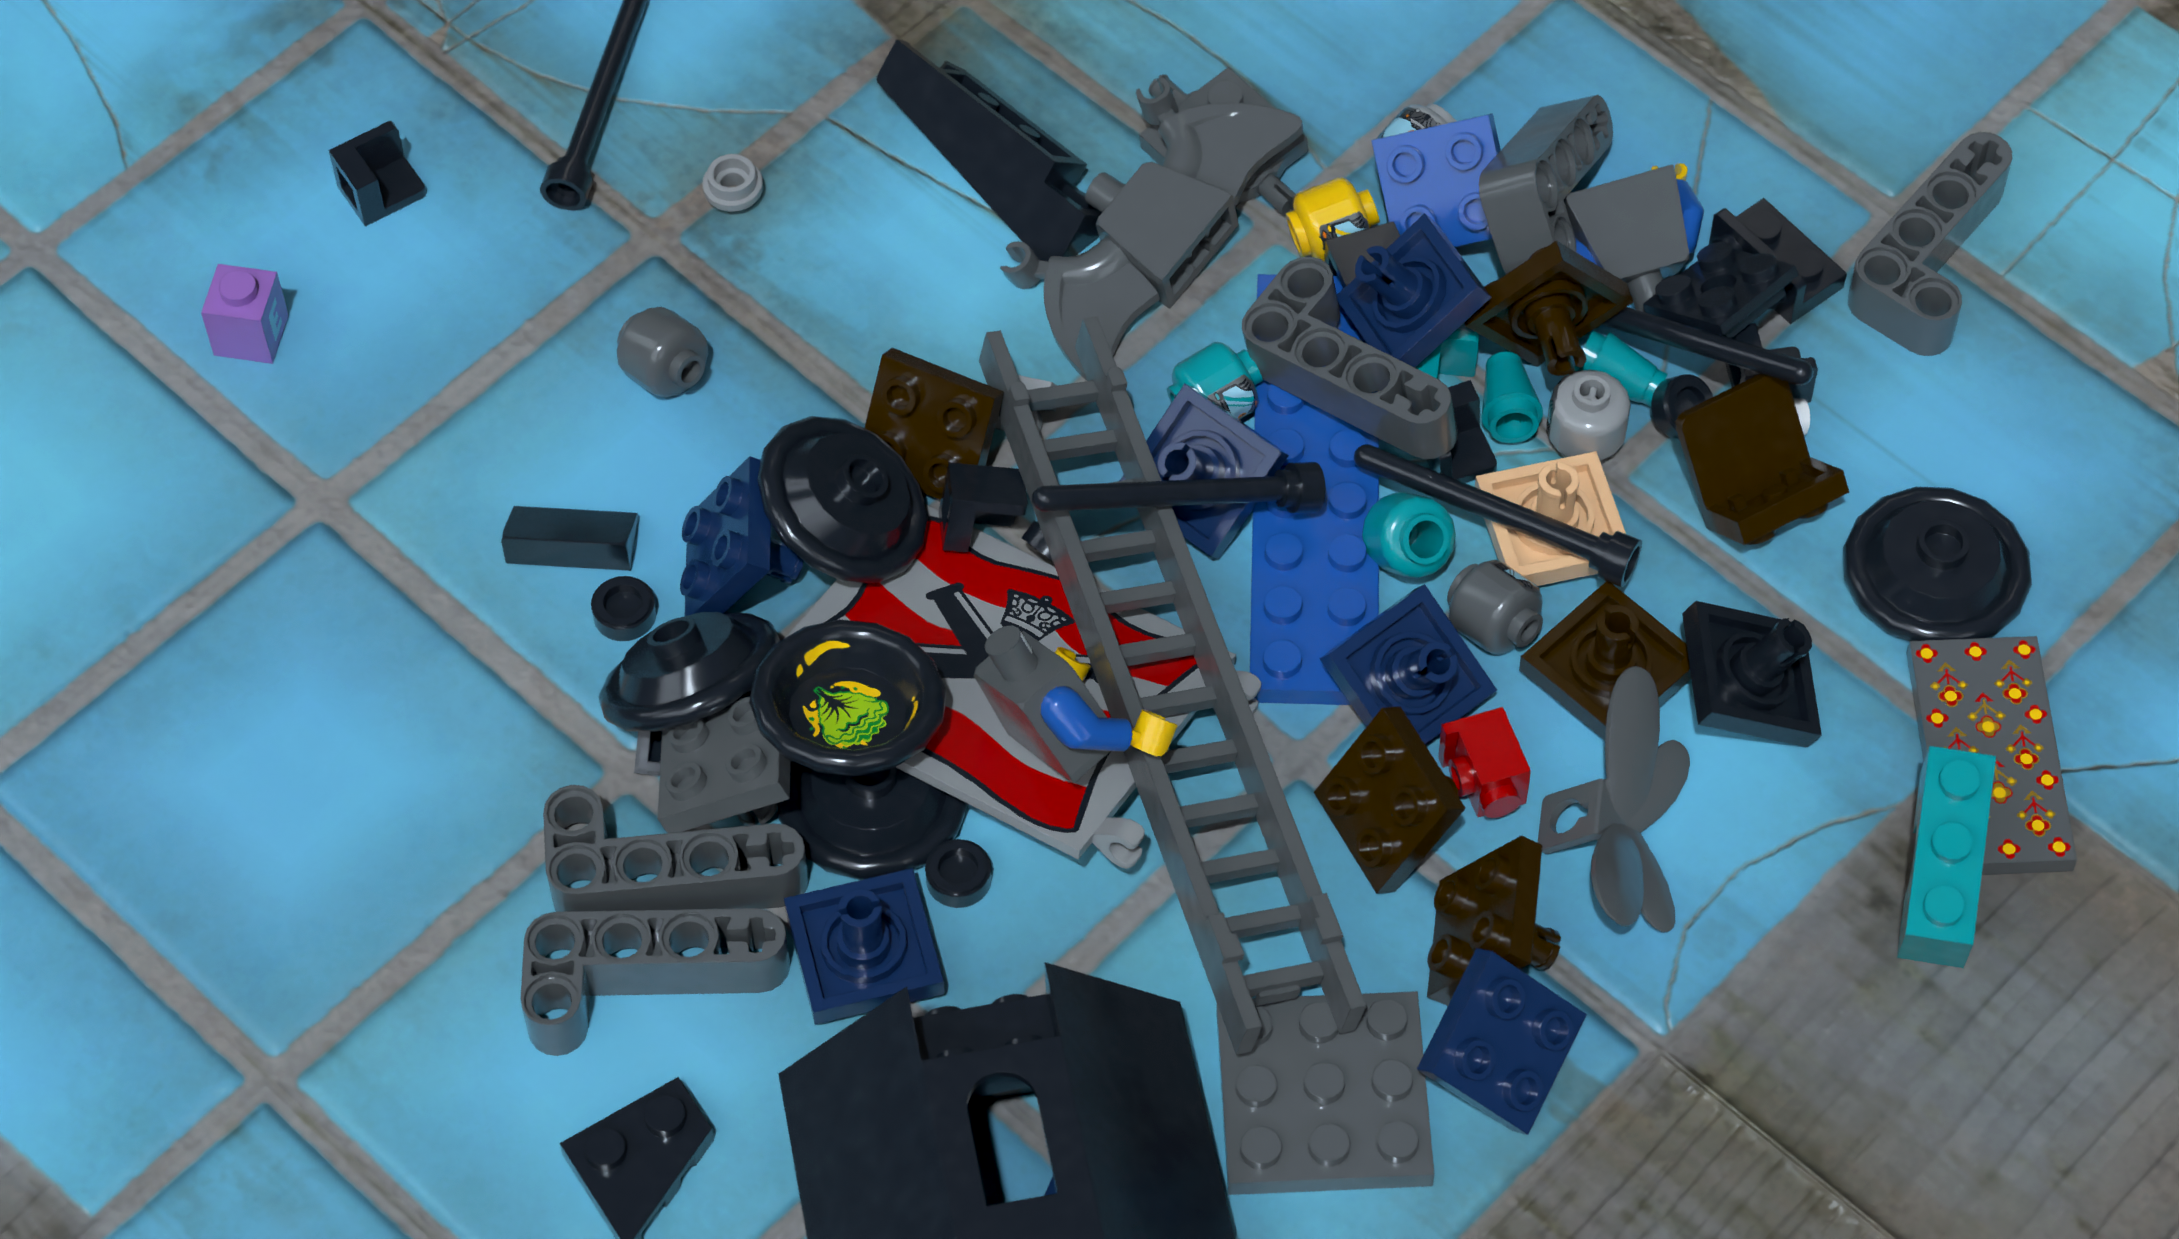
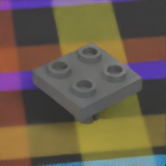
[658,697,791,833]

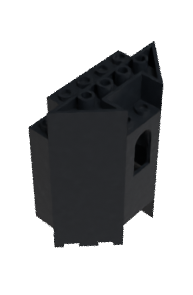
[778,962,1235,1239]

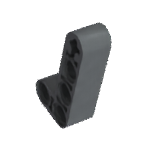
[1479,95,1613,274]
[1848,132,2012,356]
[1242,257,1457,459]
[543,785,809,912]
[520,908,790,1056]

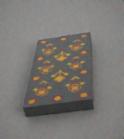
[1906,636,2077,875]

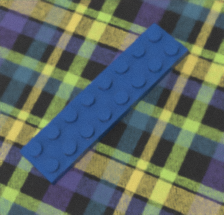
[1250,274,1379,705]

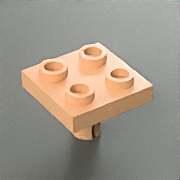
[1475,451,1626,586]

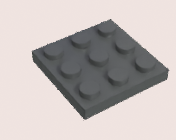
[1216,991,1434,1195]

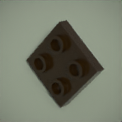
[1464,240,1634,376]
[864,347,1004,500]
[1519,581,1691,740]
[1314,707,1466,894]
[1427,835,1561,1006]

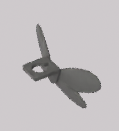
[1538,666,1690,932]

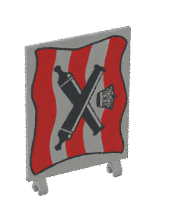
[748,504,1261,869]

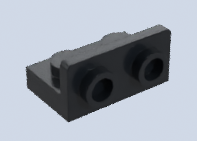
[1709,198,1847,325]

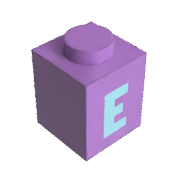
[201,264,289,364]

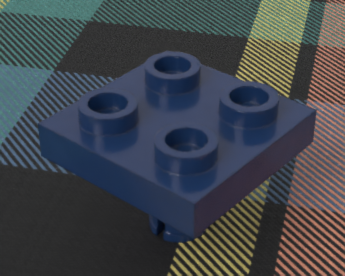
[1337,213,1492,367]
[1120,384,1289,559]
[680,456,804,616]
[1320,584,1497,744]
[784,868,945,1025]
[1417,948,1587,1135]

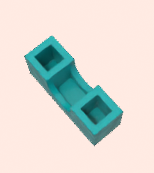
[1897,746,1996,968]

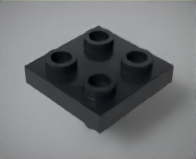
[1682,601,1822,747]

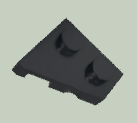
[560,1077,714,1239]

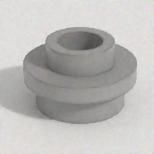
[703,154,763,211]

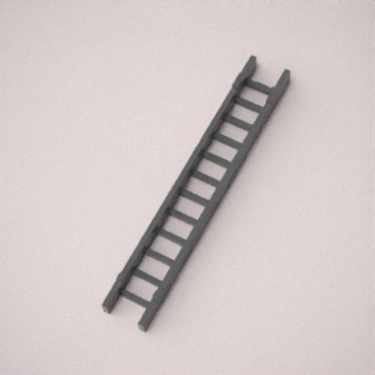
[979,316,1366,1055]

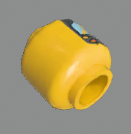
[1286,177,1380,261]

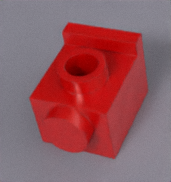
[1438,707,1531,818]

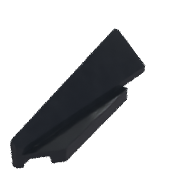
[877,39,1102,261]

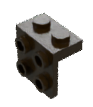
[1676,374,1849,545]

